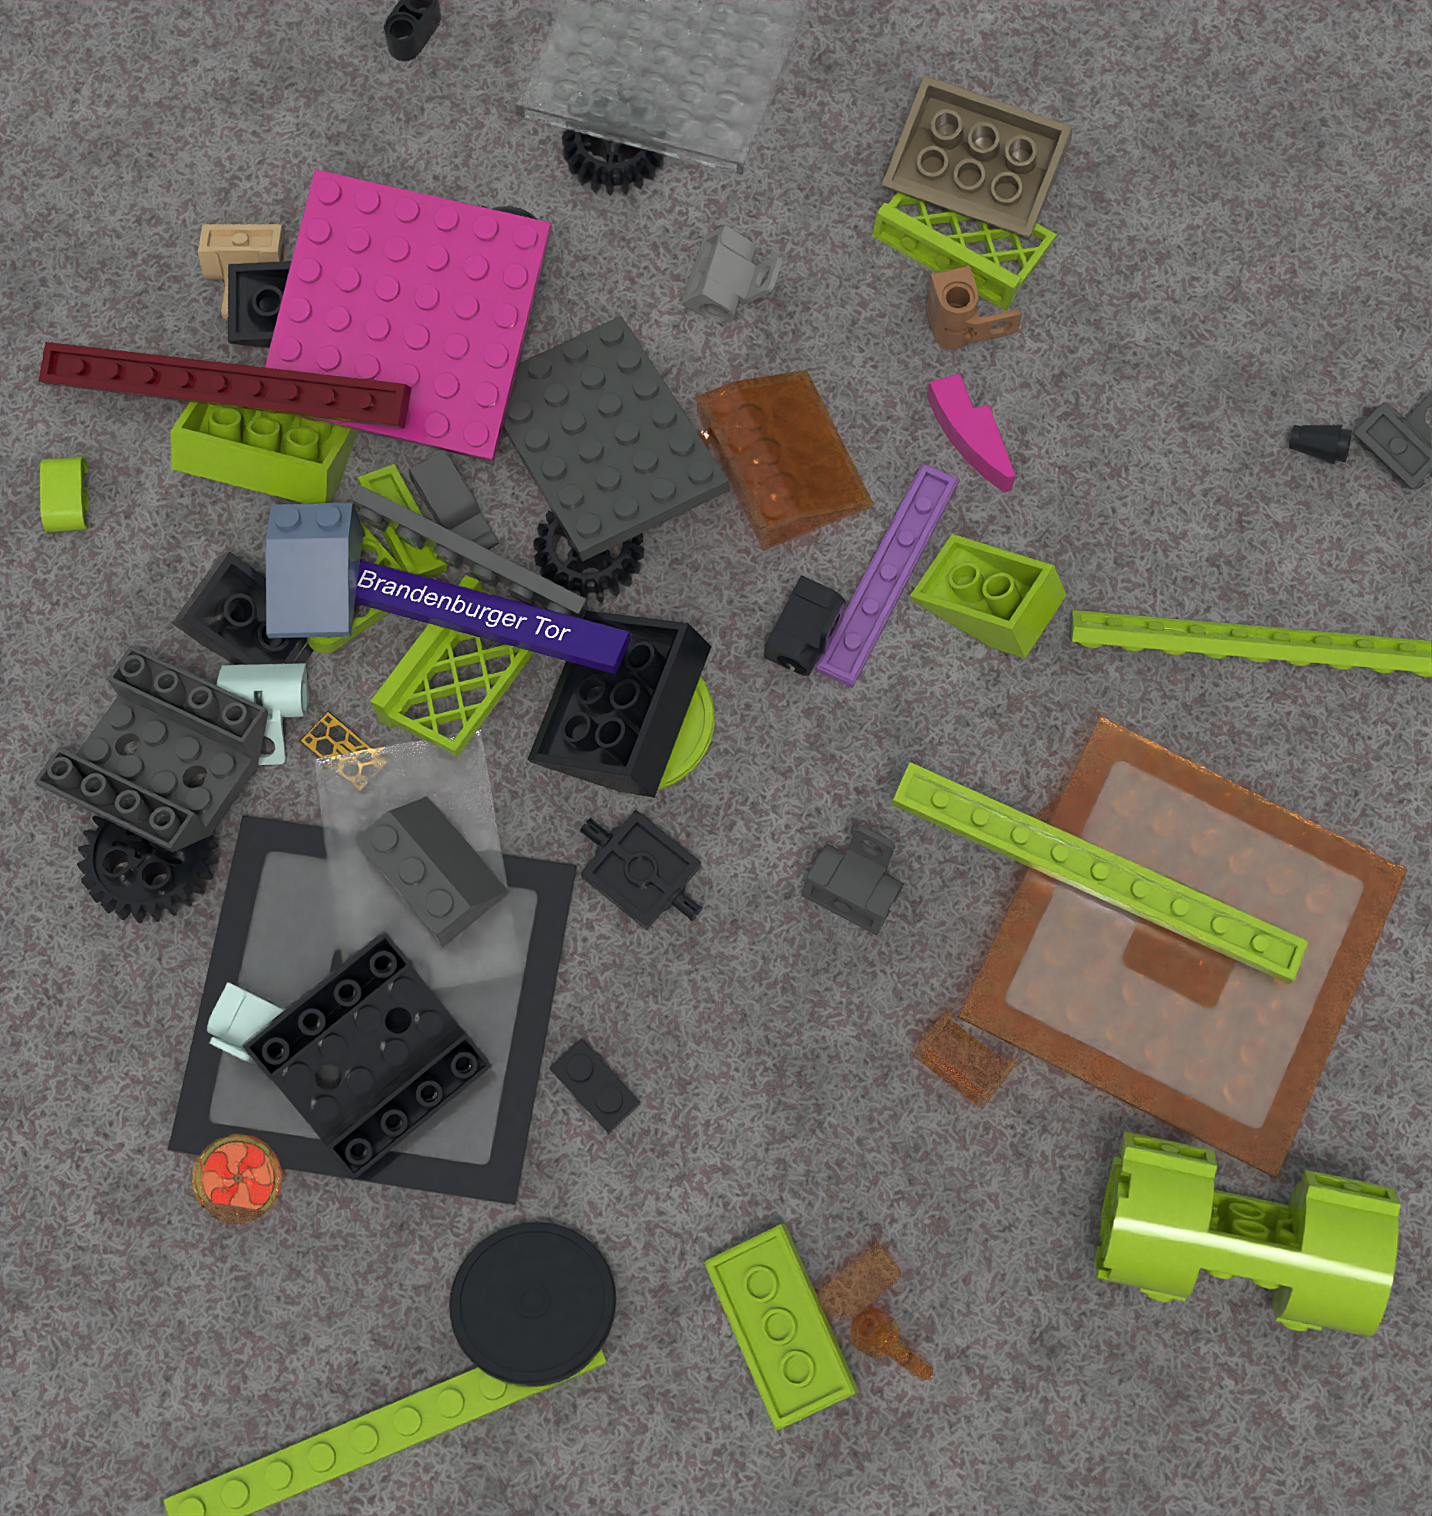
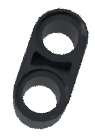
[384,0,441,61]

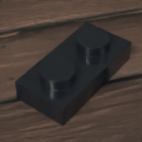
[549,1039,641,1134]

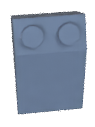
[266,503,364,638]

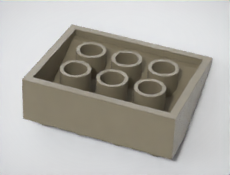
[882,75,1072,239]

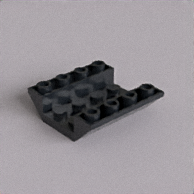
[242,930,493,1180]

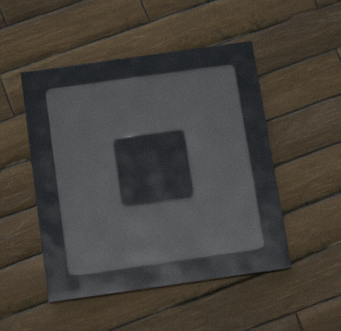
[168,815,577,1205]

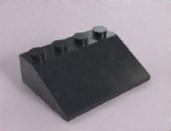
[527,611,712,798]

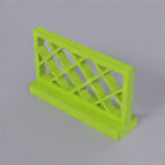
[872,193,1057,311]
[370,575,535,757]

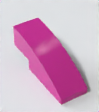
[927,374,1016,493]

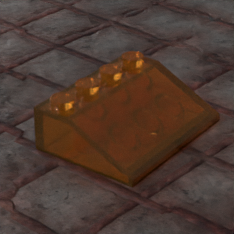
[697,370,874,551]

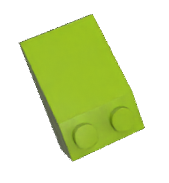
[910,534,1067,659]

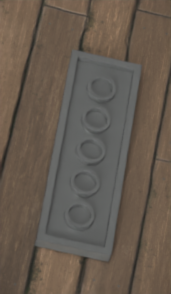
[351,485,589,619]

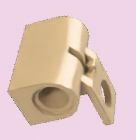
[198,224,287,319]

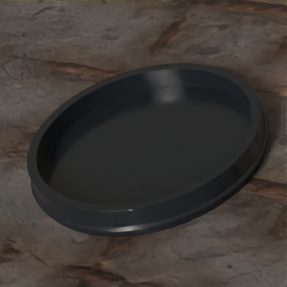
[449,1222,616,1387]

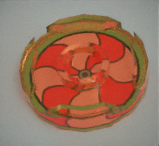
[192,1133,283,1224]

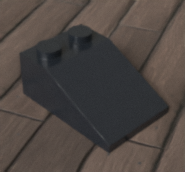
[228,261,292,348]
[172,552,314,665]

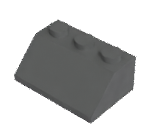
[355,797,510,948]

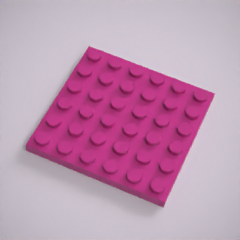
[265,169,552,462]

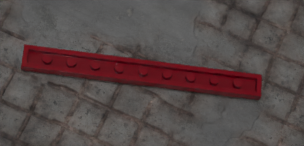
[39,342,412,428]

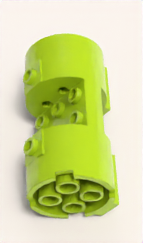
[1094,1131,1401,1337]

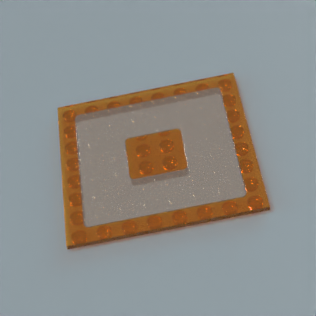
[957,716,1407,1178]

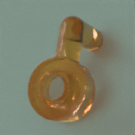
[850,1308,933,1381]

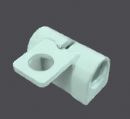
[216,663,309,765]
[207,982,285,1065]

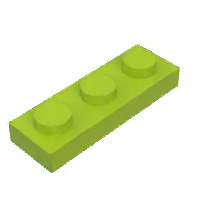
[357,464,448,578]

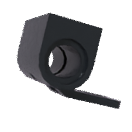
[764,575,846,676]

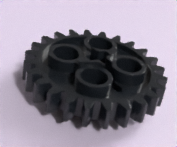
[77,816,219,923]

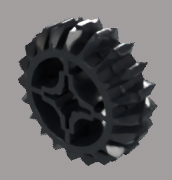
[562,92,667,196]
[533,510,644,603]

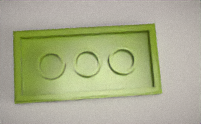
[704,1224,860,1431]

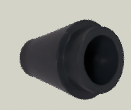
[1289,425,1352,465]

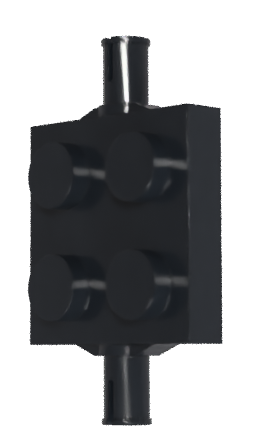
[580,810,703,930]

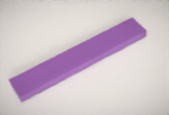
[816,463,959,688]

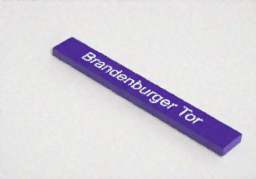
[355,560,631,674]

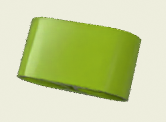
[40,456,89,533]

